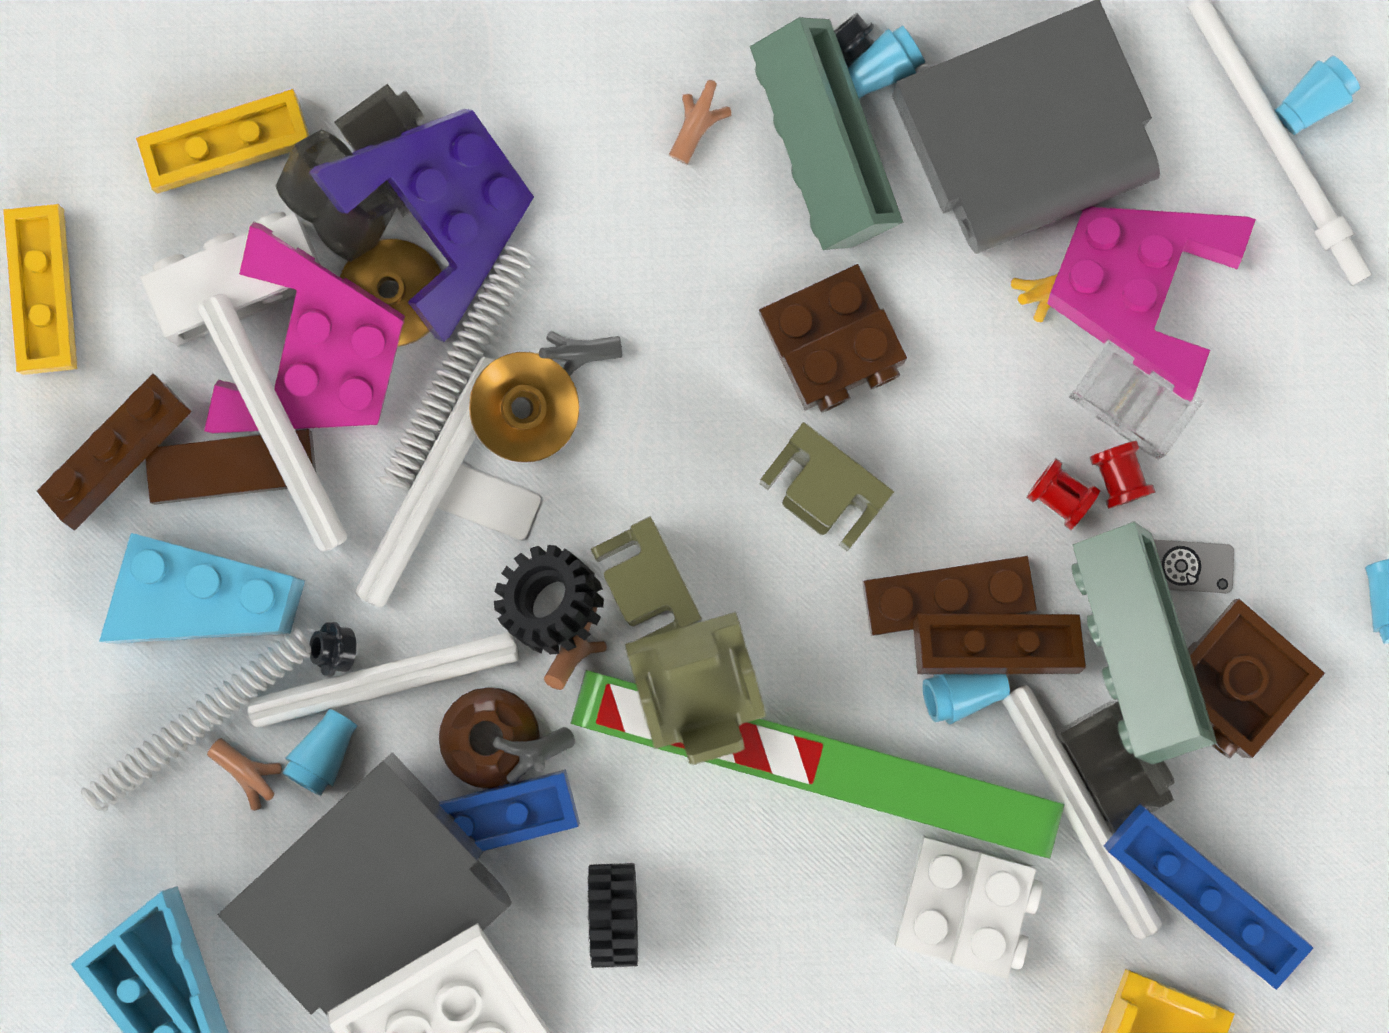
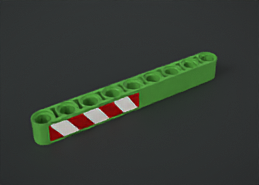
[570,670,1065,859]

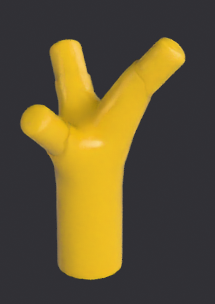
[1011,273,1058,323]

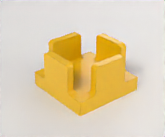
[1101,968,1235,1033]

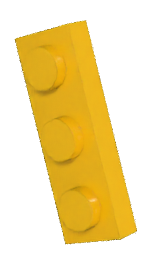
[136,89,312,194]
[3,204,77,375]

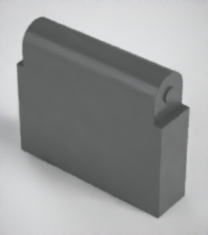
[892,0,1160,254]
[218,752,512,1016]

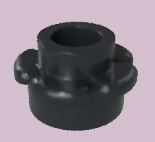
[834,13,874,63]
[309,622,357,677]

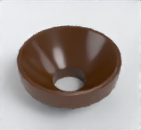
[439,687,540,789]

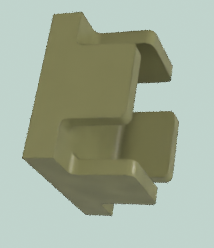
[759,422,894,551]
[591,516,702,640]
[625,612,766,765]

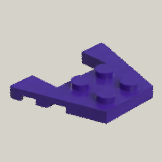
[309,109,534,342]

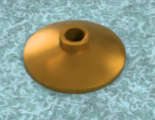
[340,239,442,347]
[469,352,579,463]

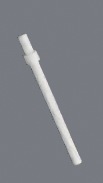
[1188,0,1372,286]

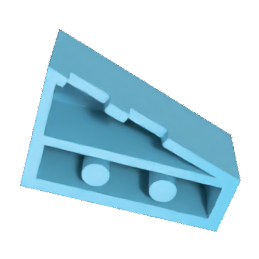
[99,533,305,644]
[71,886,228,1033]

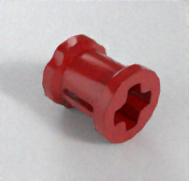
[1089,440,1156,509]
[1026,458,1101,530]

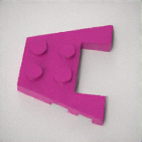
[1047,207,1256,402]
[204,222,405,433]

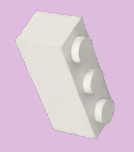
[140,212,321,346]

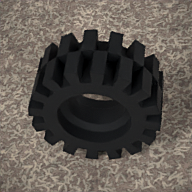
[494,545,604,655]
[588,863,638,968]

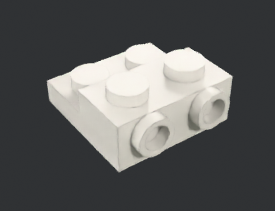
[894,836,1043,979]

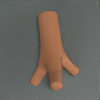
[669,80,731,165]
[544,607,607,690]
[207,738,282,811]

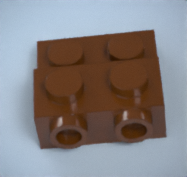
[759,264,907,413]
[1187,599,1325,759]

